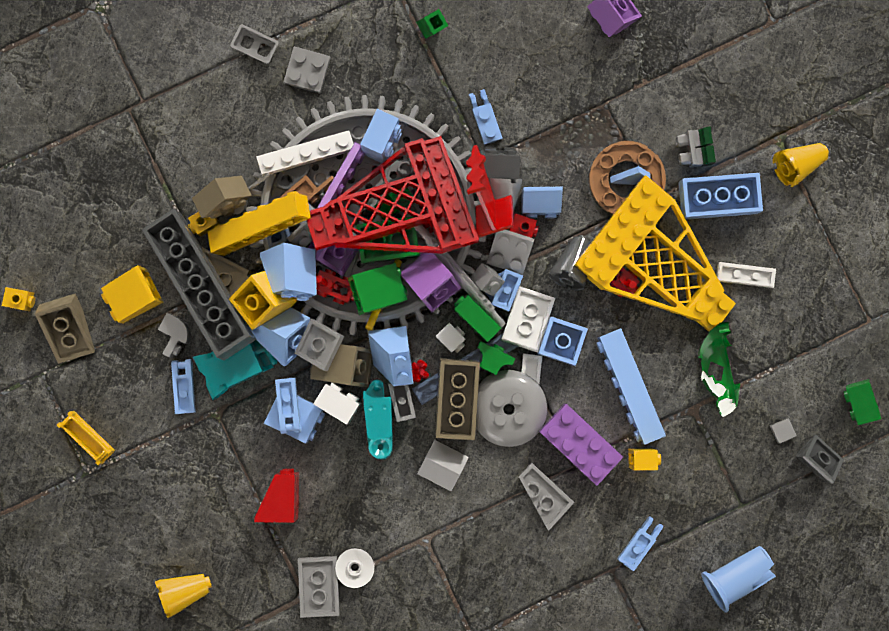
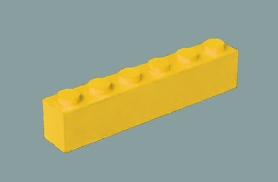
[207,191,311,256]

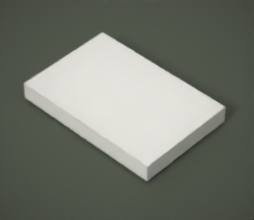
[501,286,555,353]

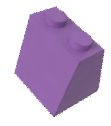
[401,253,461,312]

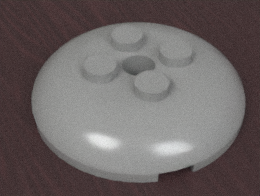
[476,370,547,447]

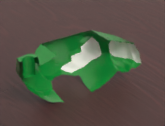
[698,322,740,417]

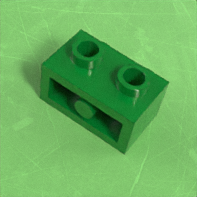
[843,379,881,425]

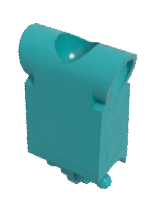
[193,340,278,400]
[363,380,393,460]

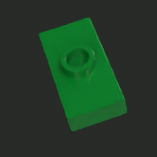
[477,341,516,375]

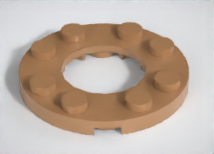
[589,141,666,215]

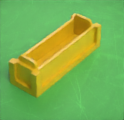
[57,411,115,465]

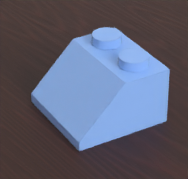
[521,187,563,219]

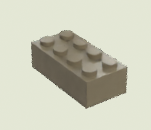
[435,358,480,440]

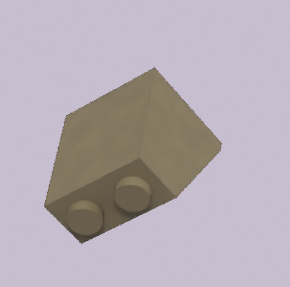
[310,344,373,388]

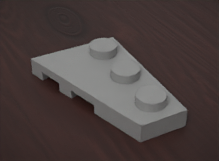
[518,463,574,531]

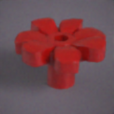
[412,360,429,383]

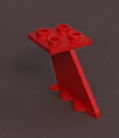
[466,145,514,238]

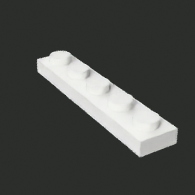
[256,131,354,177]

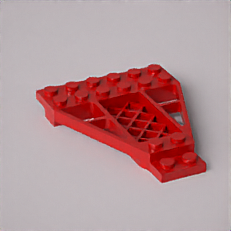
[306,136,479,254]

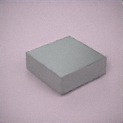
[770,418,797,444]

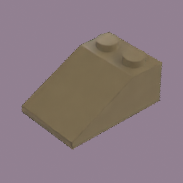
[35,293,95,364]

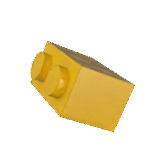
[628,448,661,470]

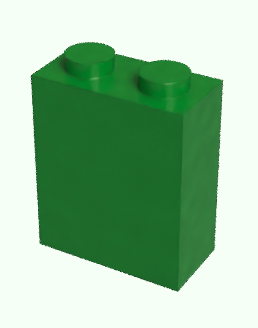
[347,263,408,316]
[454,296,501,343]

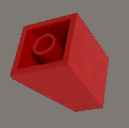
[254,468,299,523]

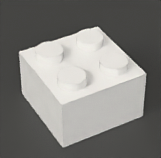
[314,383,361,424]

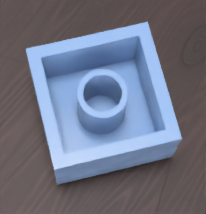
[537,317,588,366]

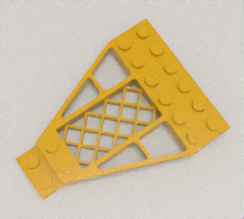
[574,175,736,332]

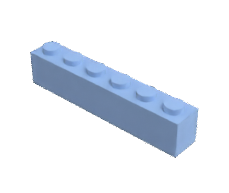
[596,328,666,445]

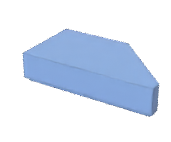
[610,166,650,185]

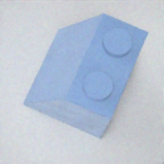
[260,243,317,301]
[250,308,310,366]
[368,326,414,386]

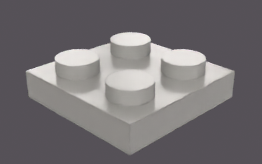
[284,46,331,94]
[486,230,534,275]
[294,319,344,371]

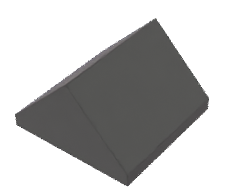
[795,434,844,484]

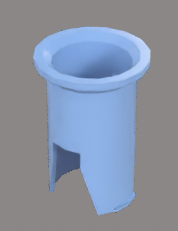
[702,546,776,612]

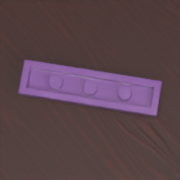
[318,142,365,208]

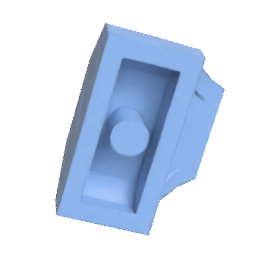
[485,269,523,312]

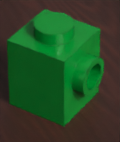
[416,9,448,39]

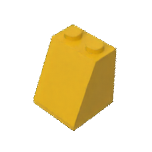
[101,265,164,323]
[229,271,298,330]

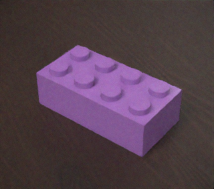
[539,403,623,485]

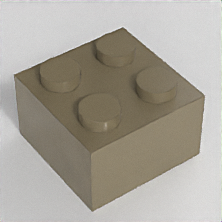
[192,176,252,219]

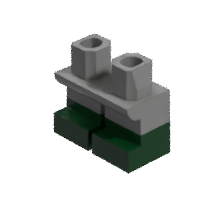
[675,126,716,167]

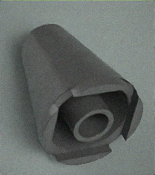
[549,235,591,291]

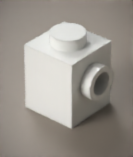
[436,323,465,353]

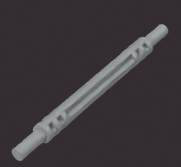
[414,225,506,328]

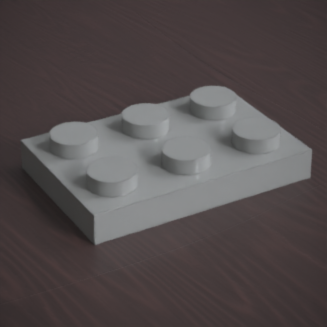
[298,556,340,618]

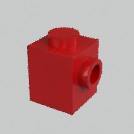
[509,214,539,238]

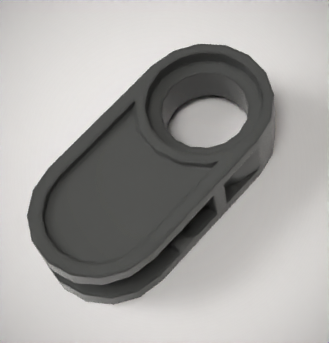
[277,164,310,191]

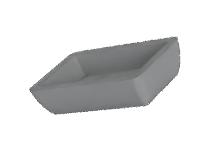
[230,24,278,64]

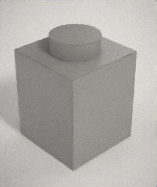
[470,263,505,296]

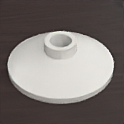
[335,548,374,588]

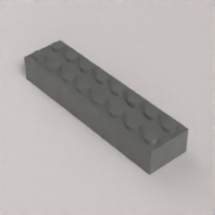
[142,209,257,361]

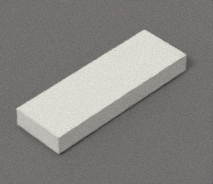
[716,262,776,288]

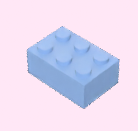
[360,109,402,163]

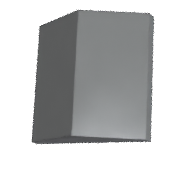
[417,440,469,491]

